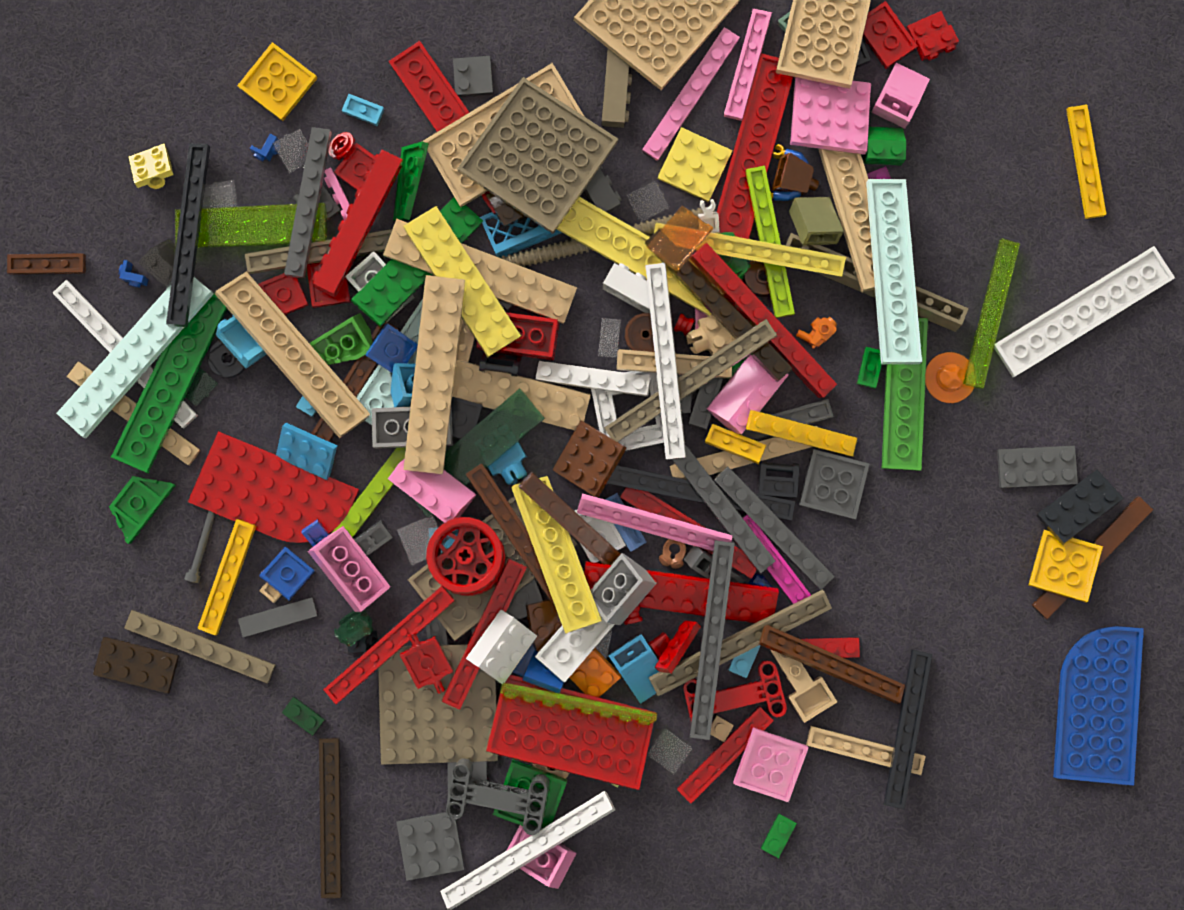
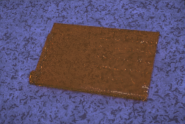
[647,205,713,271]

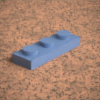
[605,493,646,552]

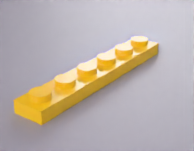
[1066,105,1106,219]
[746,410,857,456]
[198,519,256,635]

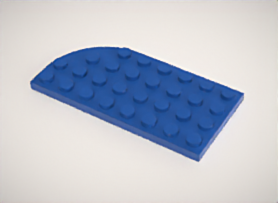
[1053,626,1143,785]

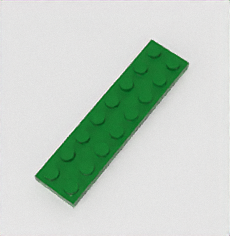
[351,197,483,327]

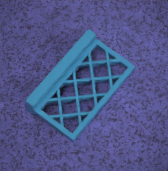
[480,212,562,258]

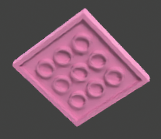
[790,77,871,154]

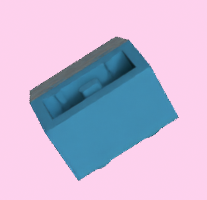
[609,633,659,704]

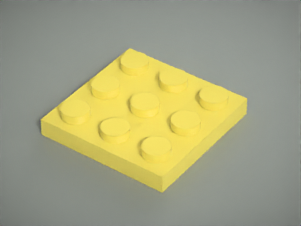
[657,127,732,202]

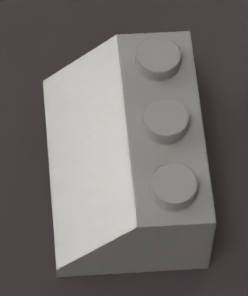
[590,553,657,625]

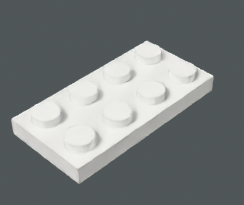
[535,614,615,683]

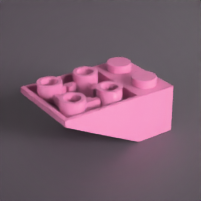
[871,63,930,129]

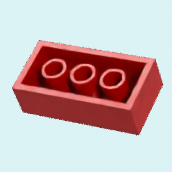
[476,312,560,361]

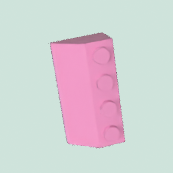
[706,355,788,434]
[388,459,477,523]
[308,526,390,612]

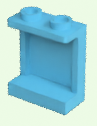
[216,316,267,368]

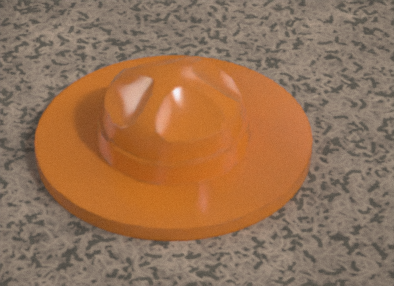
[925,352,976,403]

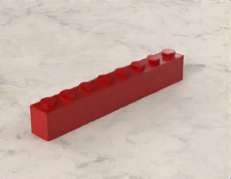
[312,149,403,298]

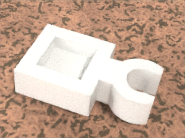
[698,199,719,233]

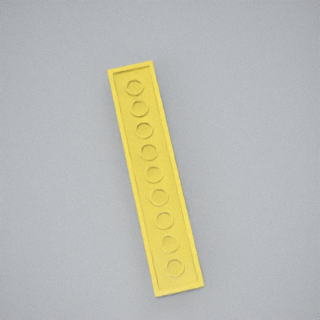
[557,197,718,316]

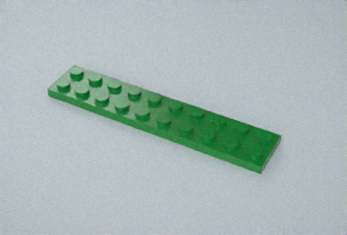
[111,292,227,473]

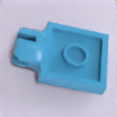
[475,423,527,485]

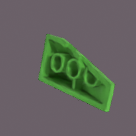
[309,313,373,365]

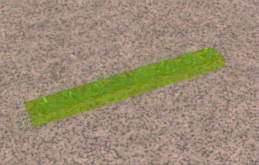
[963,238,1020,389]
[500,683,657,725]

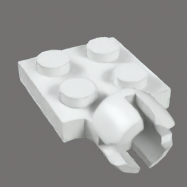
[575,509,626,563]

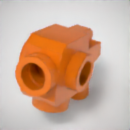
[796,317,837,349]

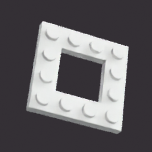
[591,371,664,451]

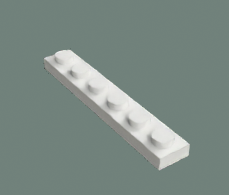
[536,361,651,397]

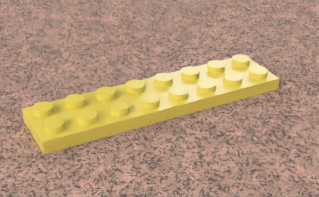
[403,206,521,357]
[511,476,602,634]

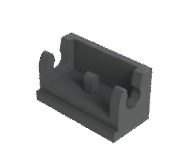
[354,519,393,556]

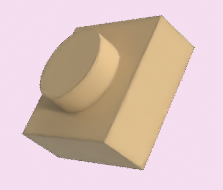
[711,715,734,742]

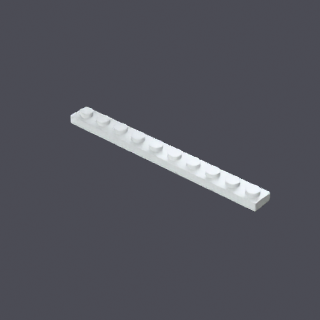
[645,263,686,459]
[53,280,198,428]
[440,791,615,910]

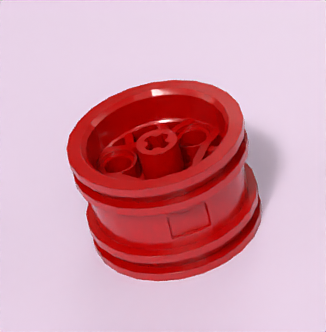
[426,517,506,596]

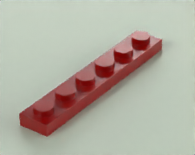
[677,706,774,804]

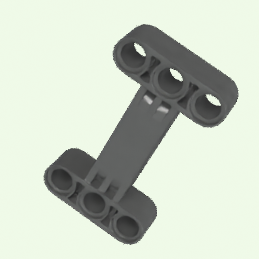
[446,758,550,835]

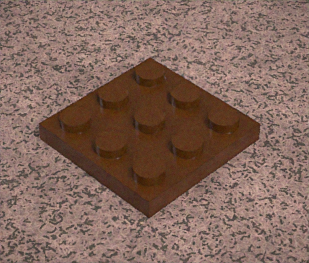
[553,420,627,498]

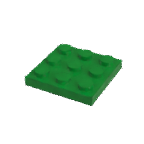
[493,759,567,830]

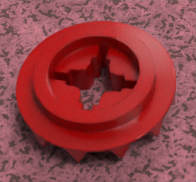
[328,132,355,160]

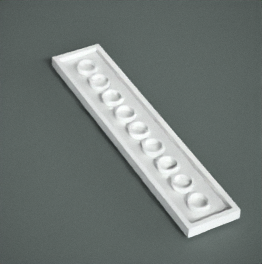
[992,246,1175,377]

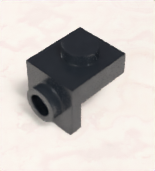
[346,630,378,653]

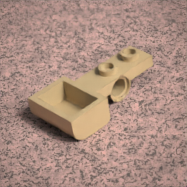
[770,650,837,723]

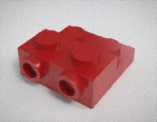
[906,11,959,61]

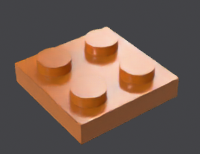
[569,648,622,698]

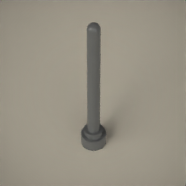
[184,511,216,584]

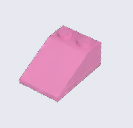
[507,825,577,889]

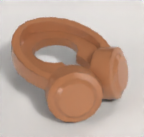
[659,539,686,569]

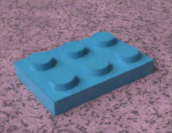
[276,423,337,480]

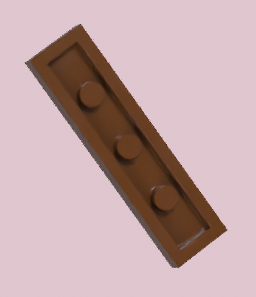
[7,253,86,275]

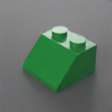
[864,127,906,166]

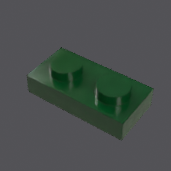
[282,696,325,736]

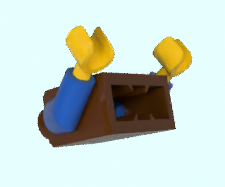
[770,144,819,201]

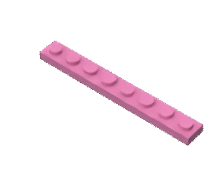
[642,27,740,161]
[577,494,732,551]

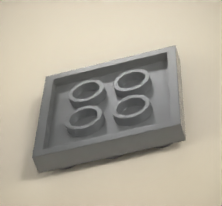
[799,449,869,520]
[396,812,465,881]

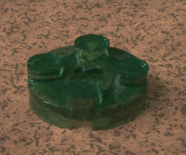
[334,610,373,647]

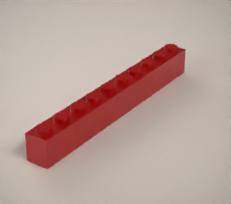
[689,242,837,398]

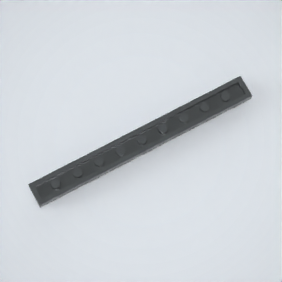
[690,540,735,740]

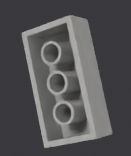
[372,407,453,449]

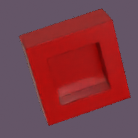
[648,632,670,659]

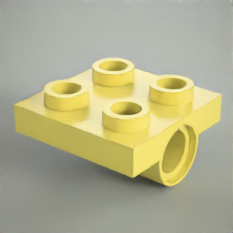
[129,144,173,189]

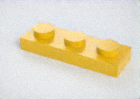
[705,424,766,464]

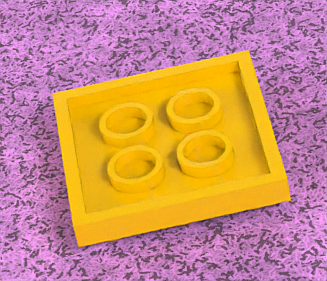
[237,42,317,121]
[1028,530,1103,603]

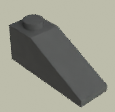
[684,546,745,583]

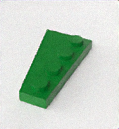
[393,141,429,221]

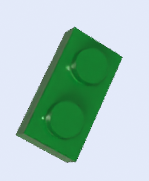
[856,347,882,389]
[761,813,797,858]

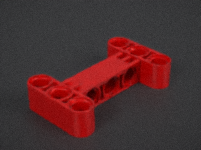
[683,660,787,721]

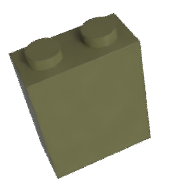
[789,197,844,245]

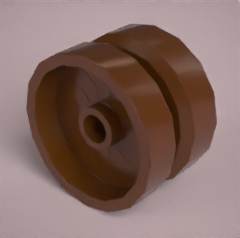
[625,313,655,352]

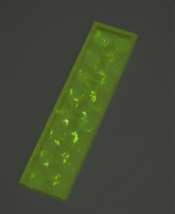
[175,203,327,248]

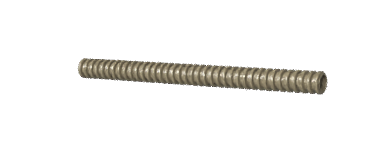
[498,205,715,268]

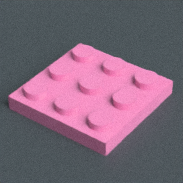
[733,728,809,802]

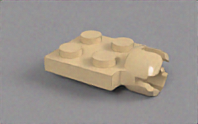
[687,315,736,355]

